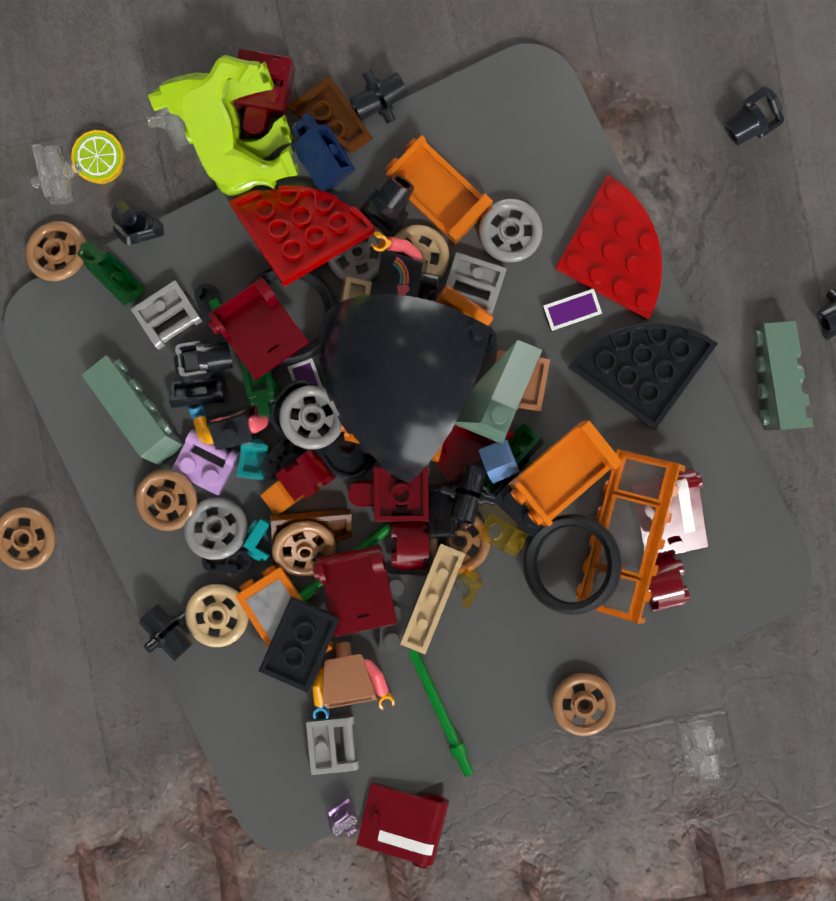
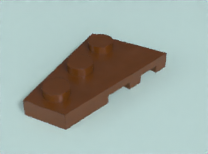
[287,75,373,154]
[270,509,352,565]

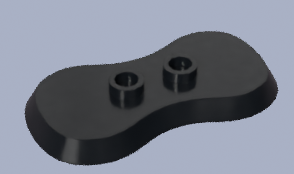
[270,380,376,480]

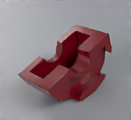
[276,449,337,501]
[391,521,429,570]
[640,555,690,612]

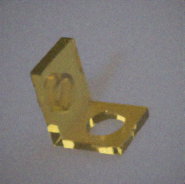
[478,514,528,557]
[456,569,483,609]

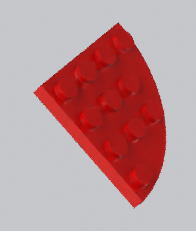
[555,175,662,320]
[229,186,376,287]

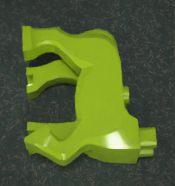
[148,55,300,196]

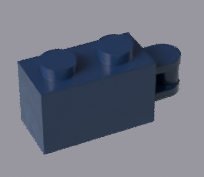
[292,113,356,191]

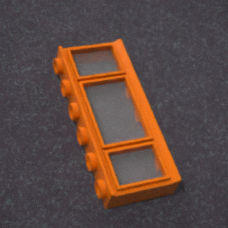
[576,449,686,624]

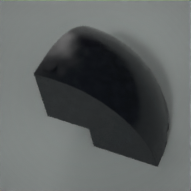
[319,294,491,483]

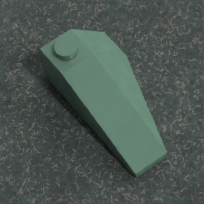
[455,340,542,444]

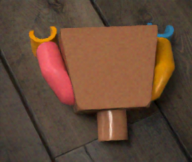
[312,642,395,720]

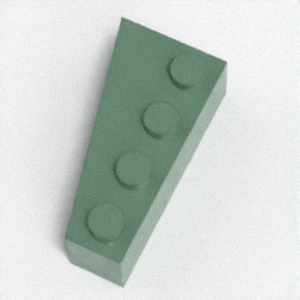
[753,321,814,430]
[82,355,184,466]

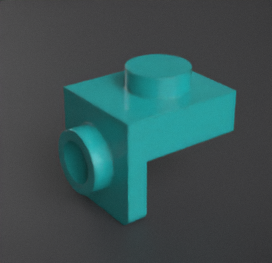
[237,439,269,481]
[243,517,271,561]

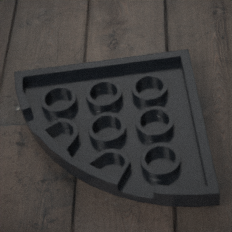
[568,323,718,430]

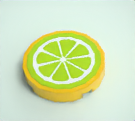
[71,130,126,184]

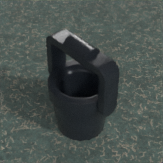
[724,86,784,146]
[360,174,414,236]
[111,201,165,245]
[173,340,233,383]

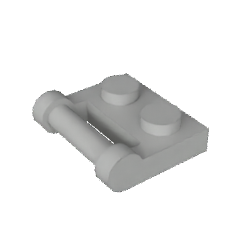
[445,252,507,314]
[131,280,203,350]
[306,714,359,775]

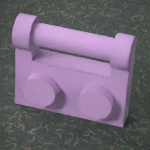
[172,429,240,495]

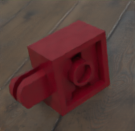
[233,48,296,138]
[348,466,429,522]

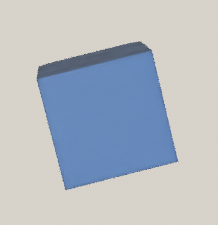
[479,440,520,483]

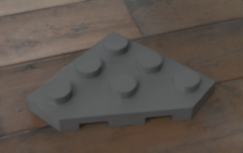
[379,573,464,655]

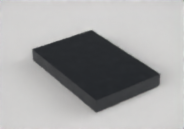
[259,596,341,693]

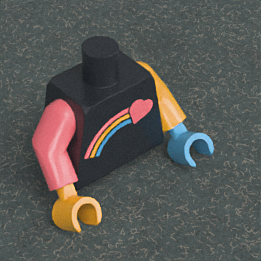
[370,232,440,298]
[187,404,268,450]

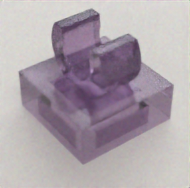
[327,799,358,837]

